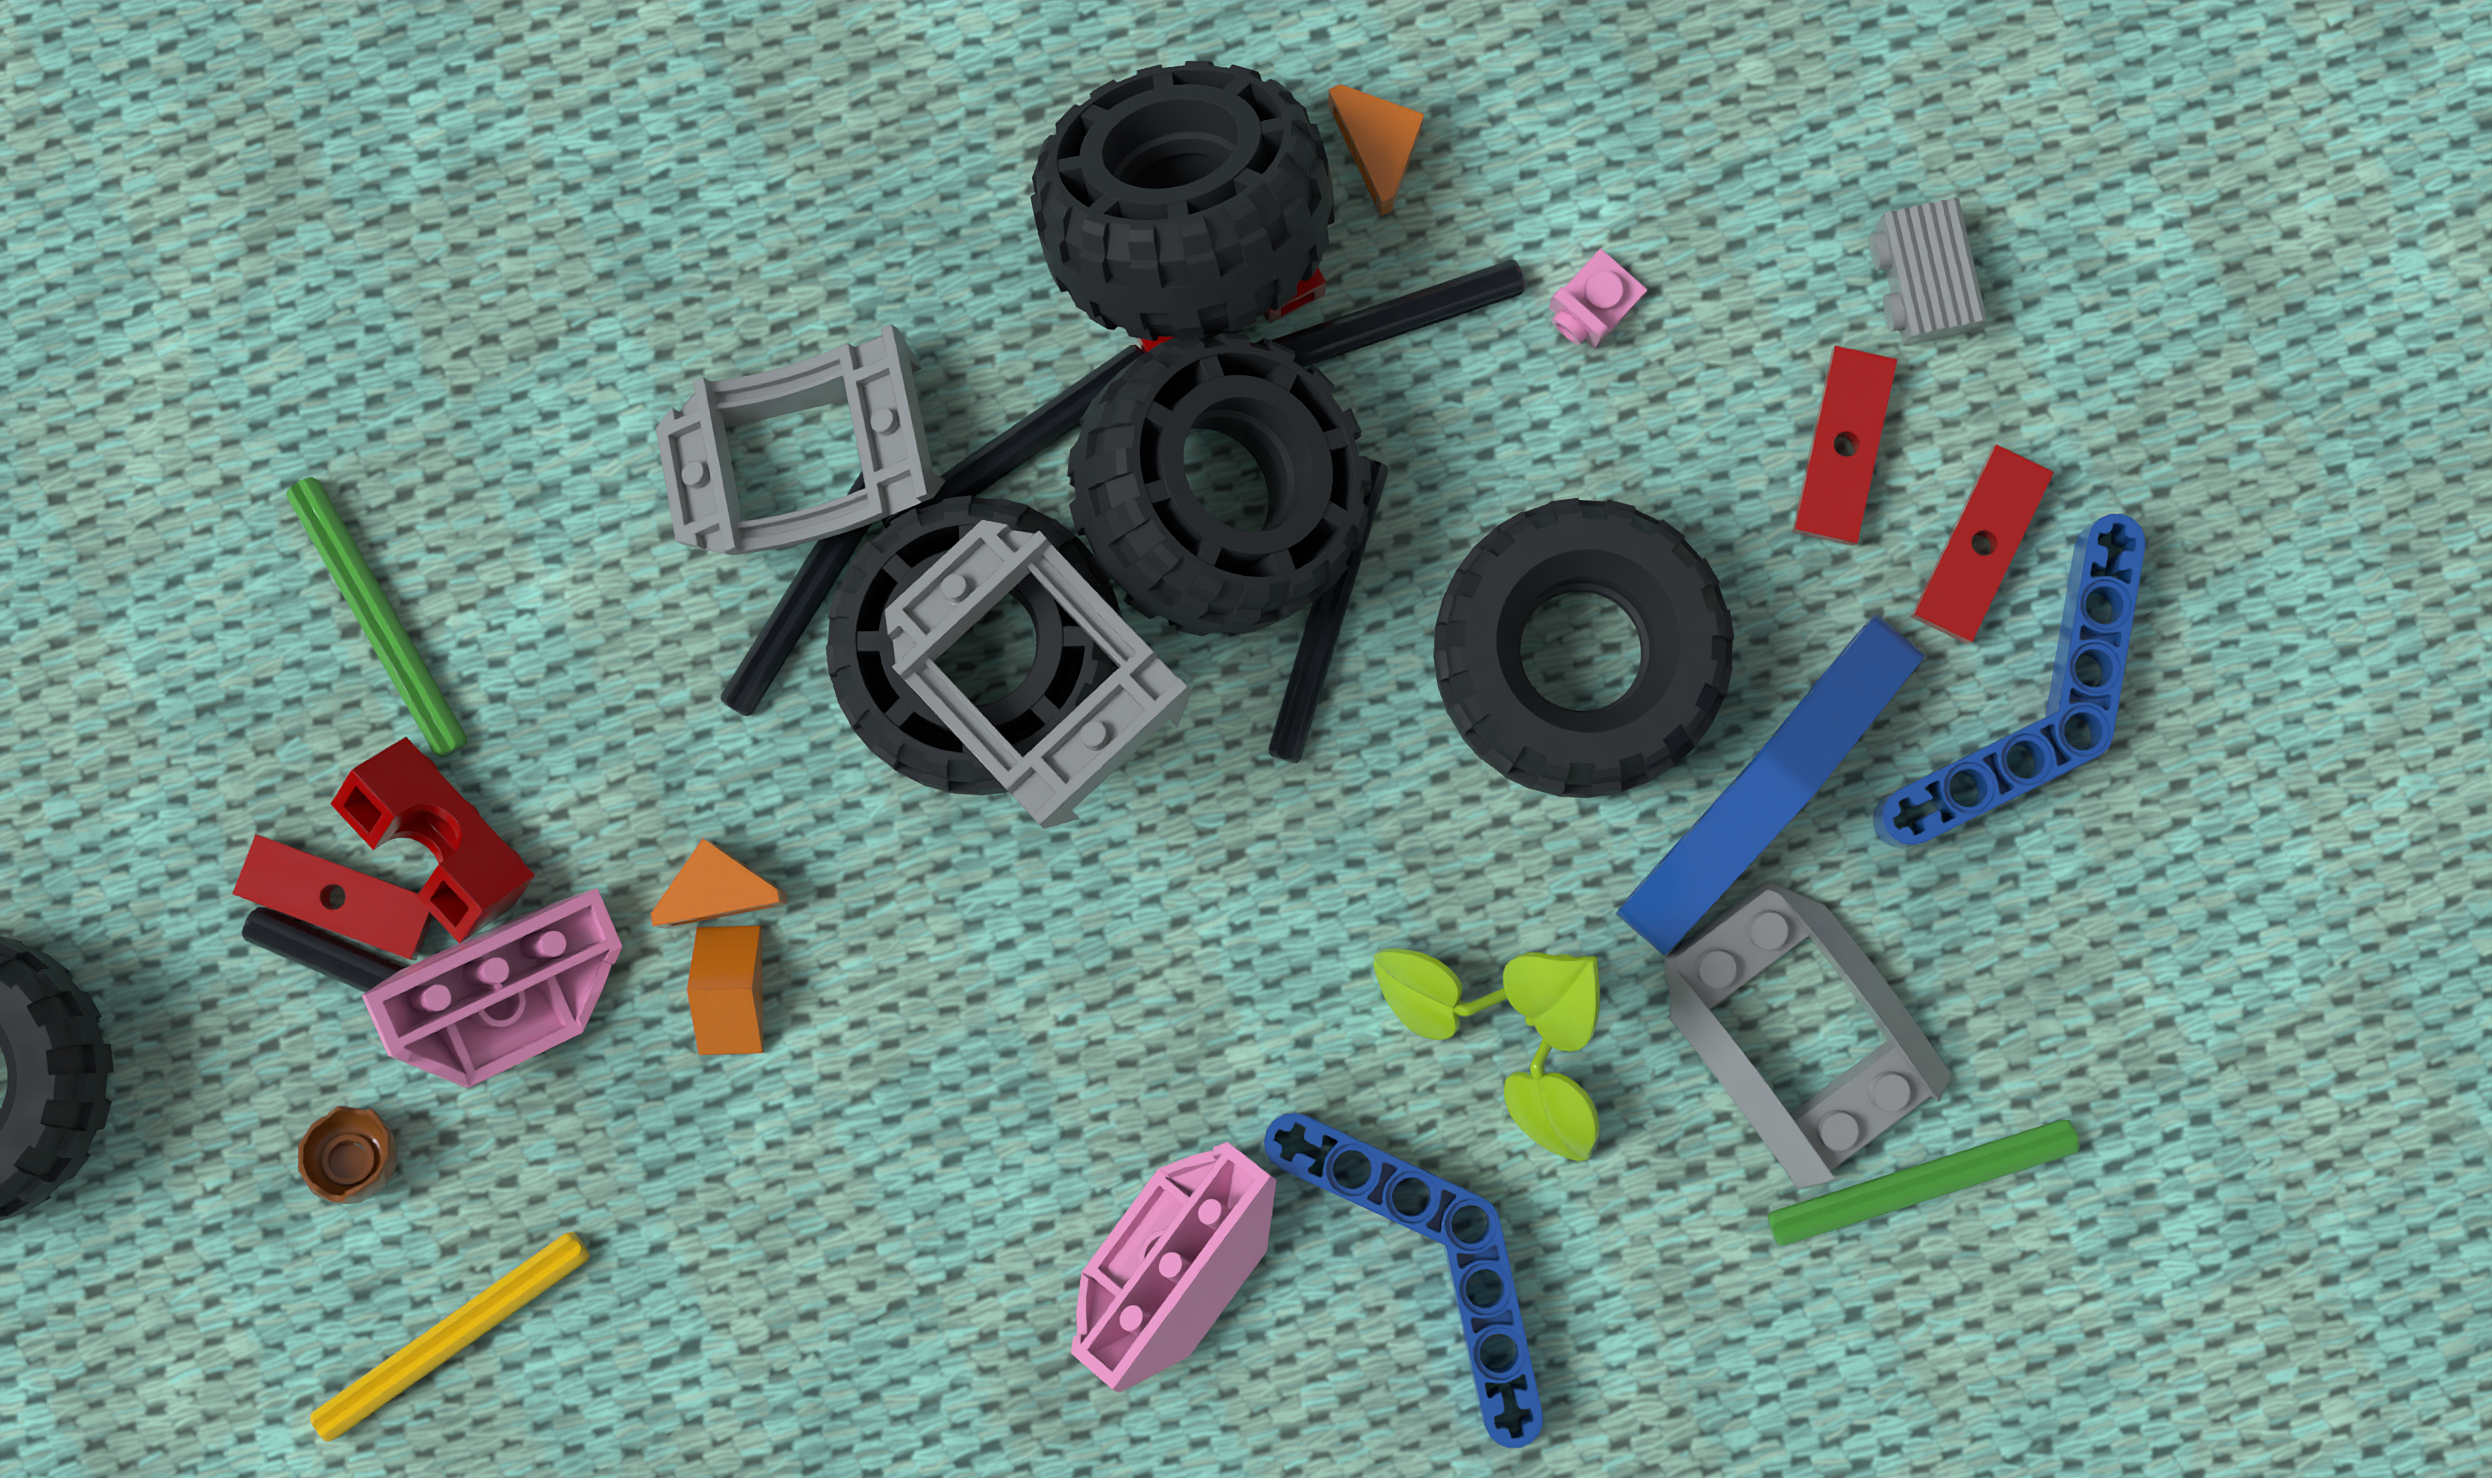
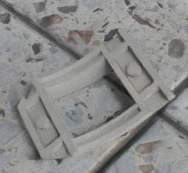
[656,324,946,555]
[885,520,1191,829]
[1664,881,1952,1189]

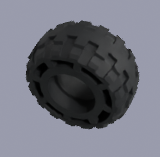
[1030,61,1335,341]
[1067,330,1372,637]
[826,495,1123,796]
[1433,498,1734,798]
[0,936,114,1221]

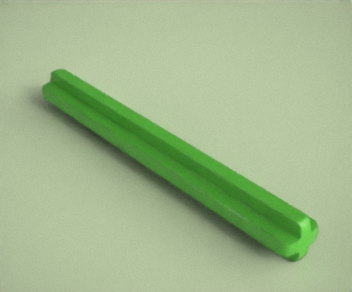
[286,477,467,757]
[1768,1119,2080,1246]

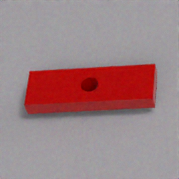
[1792,345,1898,546]
[1910,444,2054,645]
[232,834,433,960]

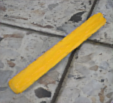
[310,1232,590,1442]

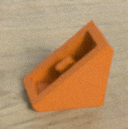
[1328,84,1424,216]
[650,838,788,928]
[687,925,764,1055]

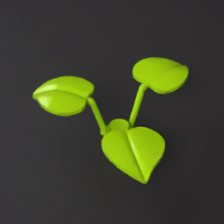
[1373,948,1600,1161]

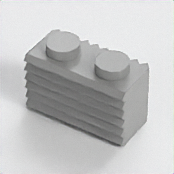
[1869,197,1987,346]

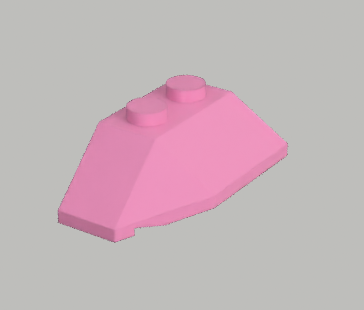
[362,888,623,1088]
[1071,1142,1277,1393]

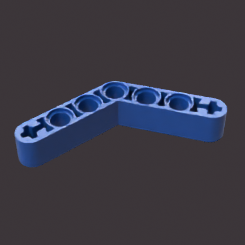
[1873,514,2145,848]
[1615,613,1925,956]
[1264,1112,1543,1448]

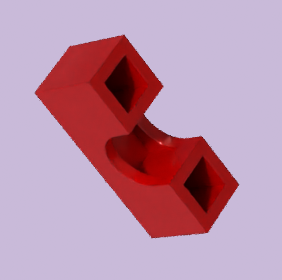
[330,737,535,944]

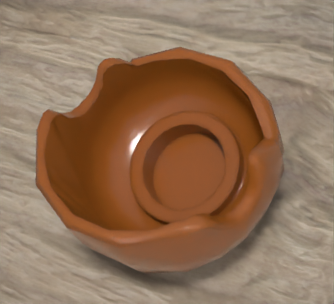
[298,1106,398,1204]

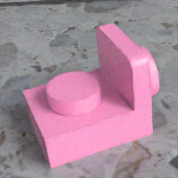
[1548,248,1647,349]

